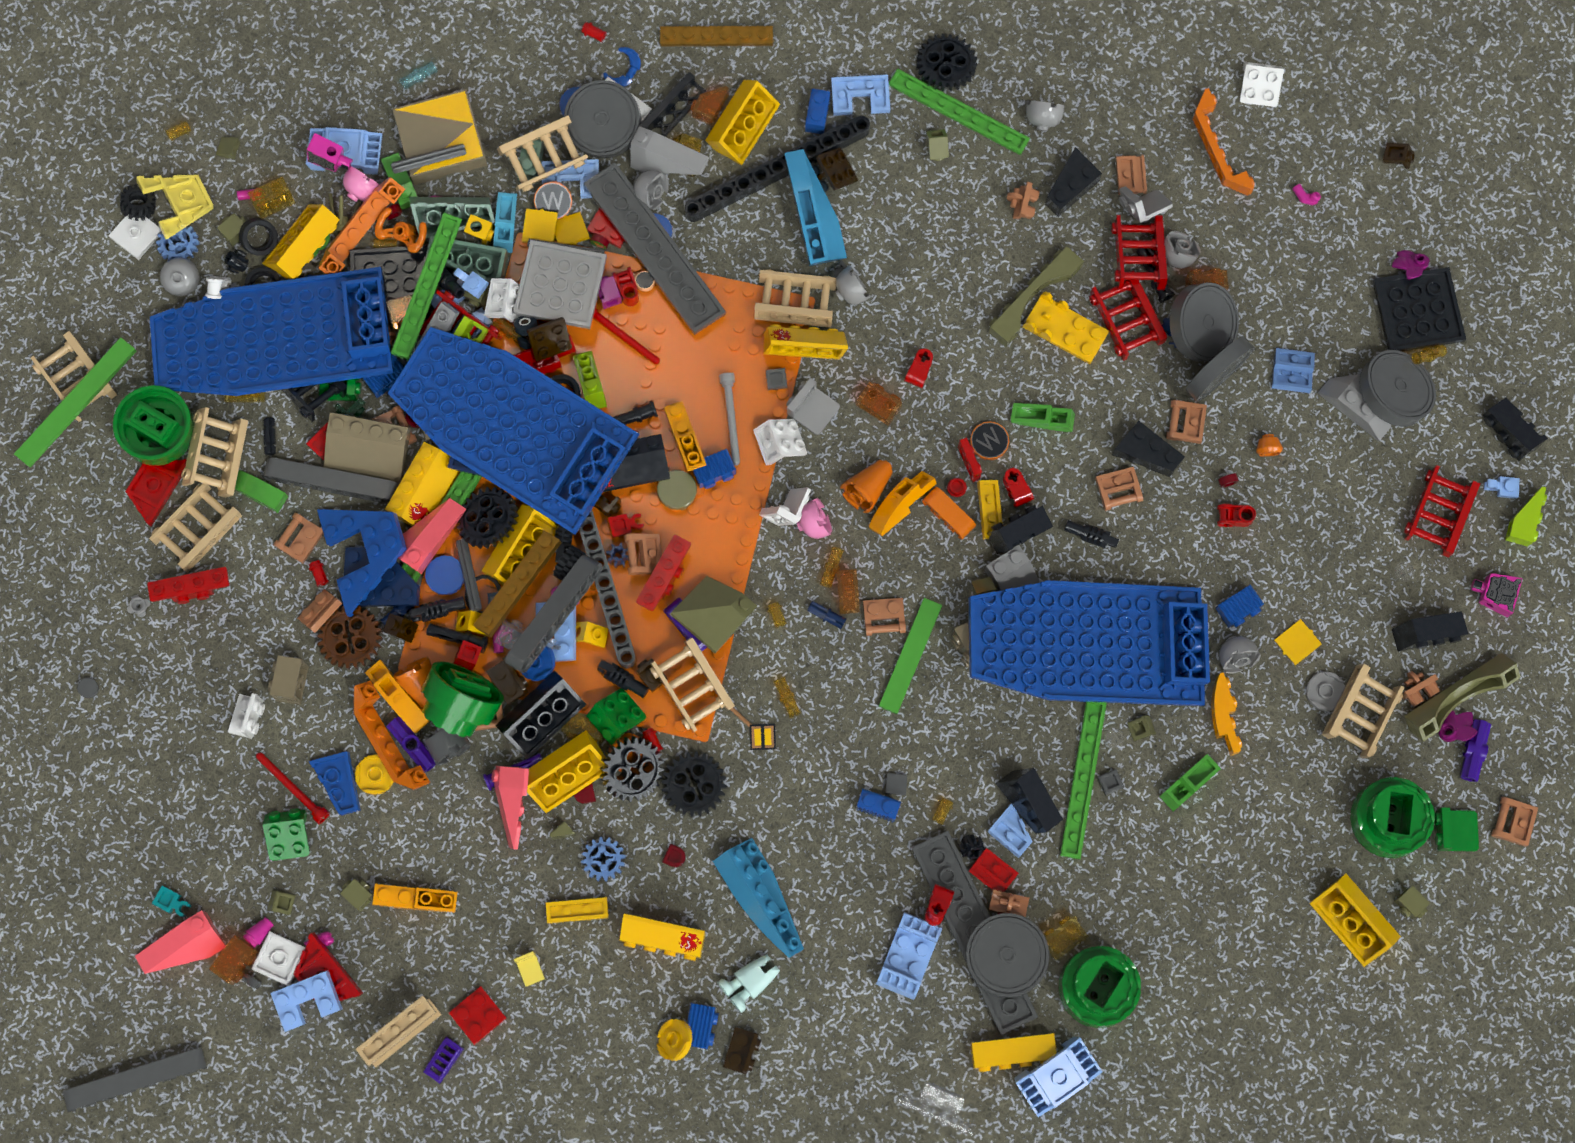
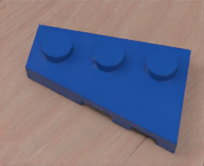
[309,751,361,816]

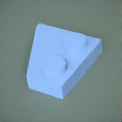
[988,804,1033,858]

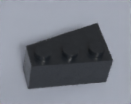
[1045,147,1102,217]
[1483,398,1548,461]
[1112,420,1185,477]
[987,505,1053,554]
[1392,611,1468,652]
[995,767,1063,834]

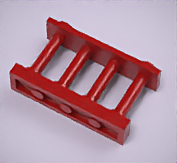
[1111,215,1168,290]
[1089,270,1168,361]
[420,290,503,345]
[1404,465,1481,558]

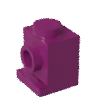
[598,276,622,309]

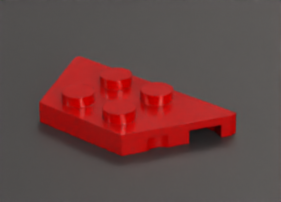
[125,459,187,527]
[293,932,363,1001]

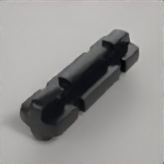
[263,417,276,456]

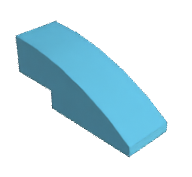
[493,192,517,253]

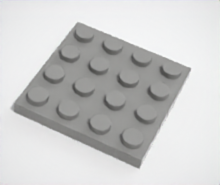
[513,240,607,329]

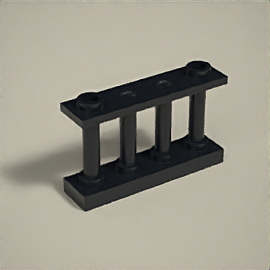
[282,381,347,422]

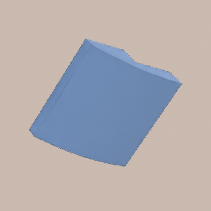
[1272,348,1315,393]

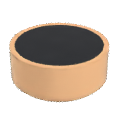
[635,271,655,292]

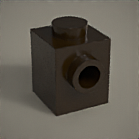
[382,613,418,643]

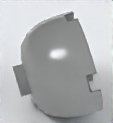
[1026,101,1065,131]
[633,170,669,210]
[1165,231,1201,268]
[160,257,200,296]
[835,265,871,305]
[1219,636,1261,674]

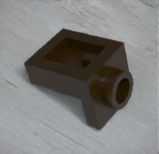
[1383,143,1415,169]
[594,495,621,518]
[636,658,668,692]

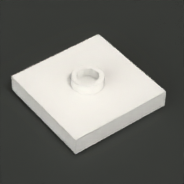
[108,215,162,260]
[251,931,306,986]

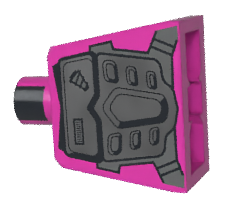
[307,133,353,172]
[1471,573,1522,617]

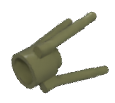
[328,193,361,234]

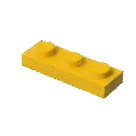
[977,480,1003,539]
[546,897,609,924]

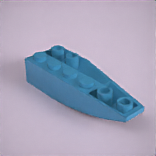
[784,149,847,266]
[713,838,804,958]

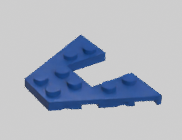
[317,509,407,617]

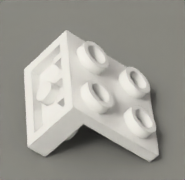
[1240,62,1284,107]
[484,278,520,324]
[753,419,807,465]
[759,487,811,526]
[228,693,265,739]

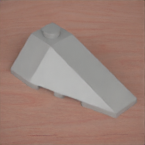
[631,126,709,175]

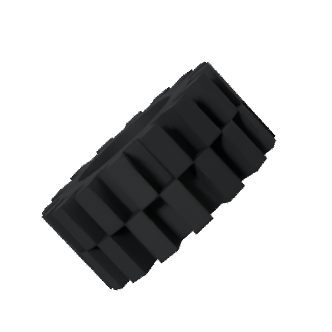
[120,184,156,221]
[553,545,586,581]

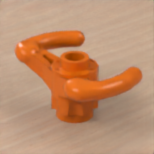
[375,207,427,253]

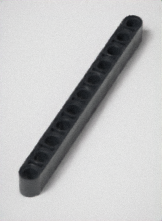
[684,115,870,222]

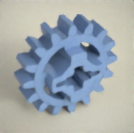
[156,226,200,261]
[581,837,626,882]

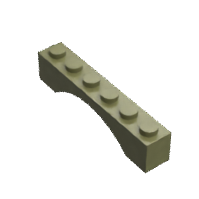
[989,246,1084,347]
[1404,653,1521,742]

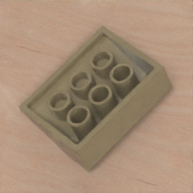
[324,412,412,484]

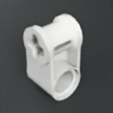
[205,276,232,299]

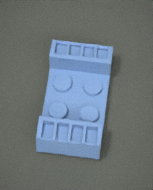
[306,127,382,175]
[876,912,942,1000]
[1014,1037,1102,1117]

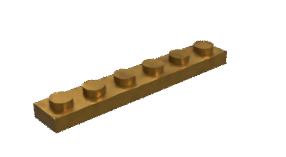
[660,26,773,46]
[474,531,561,637]

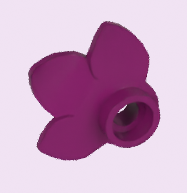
[1392,250,1430,279]
[1439,710,1477,742]

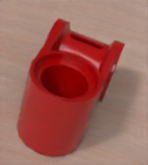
[612,267,639,307]
[904,348,933,388]
[1003,468,1034,508]
[1217,504,1256,527]
[925,884,955,926]

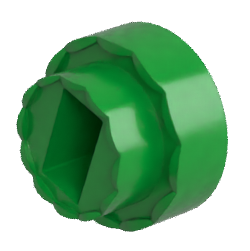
[113,385,195,465]
[421,661,504,737]
[1350,777,1435,858]
[1058,946,1141,1028]

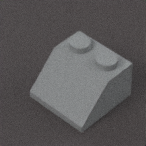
[984,545,1039,591]

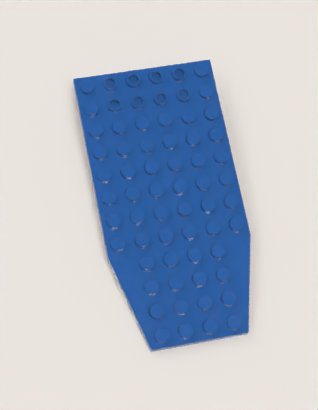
[150,267,394,396]
[388,327,640,535]
[968,580,1210,706]

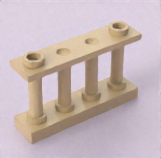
[497,116,588,192]
[754,269,836,328]
[31,331,117,422]
[181,407,248,498]
[149,483,242,573]
[650,637,735,732]
[1322,664,1405,759]
[356,996,442,1068]

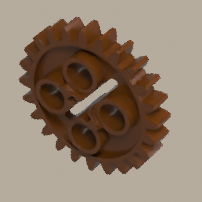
[317,606,383,670]

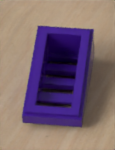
[423,1037,464,1084]

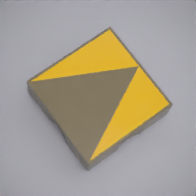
[393,89,488,185]

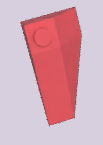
[397,498,466,574]
[492,766,529,850]
[135,910,226,974]

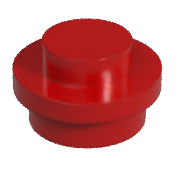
[947,478,967,498]

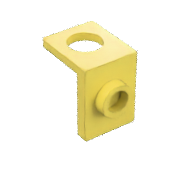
[514,952,545,987]

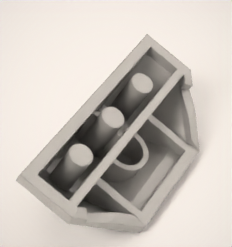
[1318,374,1391,441]

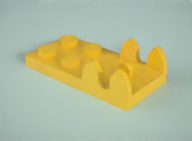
[1023,292,1109,364]

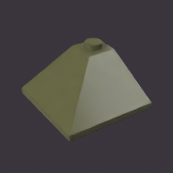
[670,576,757,653]

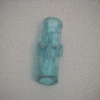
[399,61,438,90]

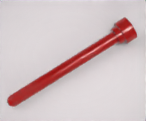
[593,306,660,364]
[256,752,330,825]

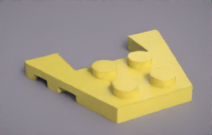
[136,175,213,239]

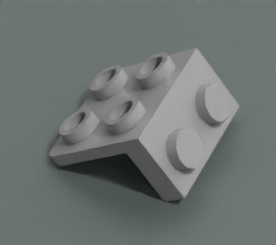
[1119,186,1173,223]
[786,377,840,435]

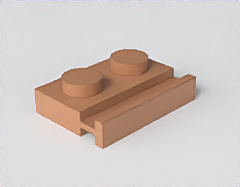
[1116,155,1147,195]
[297,589,342,633]

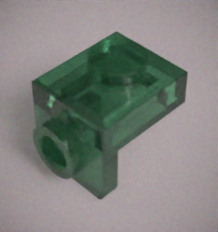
[335,398,366,417]

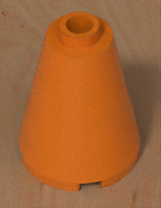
[840,460,893,513]
[393,657,432,709]

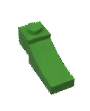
[381,152,417,210]

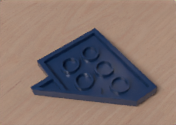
[341,546,420,607]

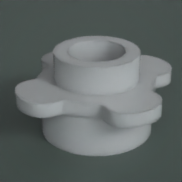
[127,595,151,617]

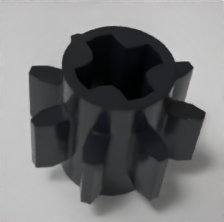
[224,249,249,274]
[958,834,985,860]

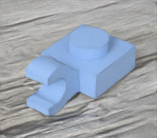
[453,268,490,299]
[1484,476,1520,499]

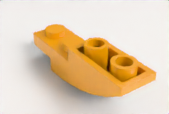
[664,401,706,471]
[869,471,937,536]
[365,660,430,734]
[1211,672,1242,756]
[372,884,458,913]

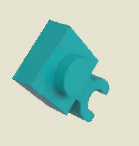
[151,886,192,917]

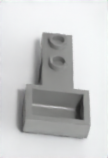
[398,301,459,365]

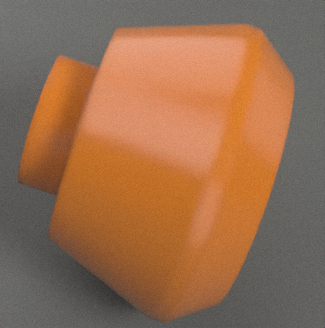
[1256,434,1283,457]

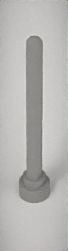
[719,373,740,466]

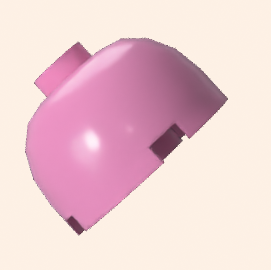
[343,166,379,202]
[797,498,832,539]

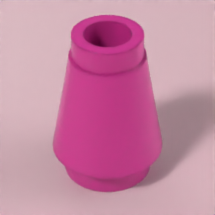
[243,917,274,948]

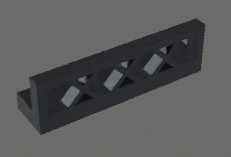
[640,72,707,137]

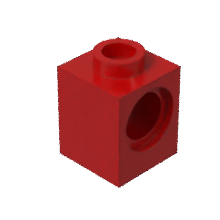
[453,640,482,670]

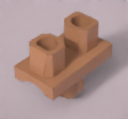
[1006,182,1040,219]
[1403,671,1440,707]
[989,890,1029,918]

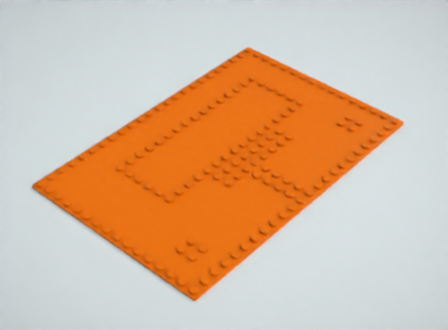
[398,232,815,742]

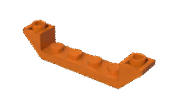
[1193,88,1255,196]
[318,177,405,274]
[354,680,430,790]

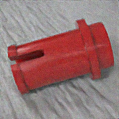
[582,22,607,43]
[309,560,329,587]
[642,728,663,752]

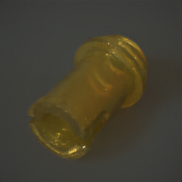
[165,121,192,141]
[373,238,398,248]
[767,602,787,629]
[931,798,953,825]

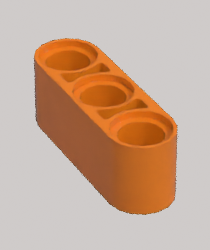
[922,487,976,540]

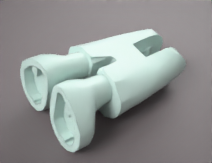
[717,955,780,1013]

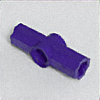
[386,716,436,773]
[1459,719,1491,782]

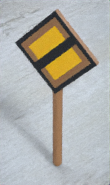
[730,707,776,750]

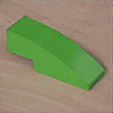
[1011,403,1075,432]
[235,470,288,513]
[1160,754,1221,812]

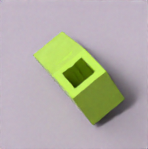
[573,351,607,409]
[1505,486,1547,547]

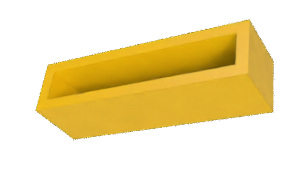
[970,1033,1057,1072]

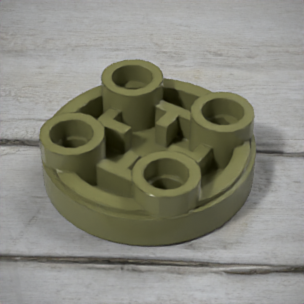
[657,470,697,510]

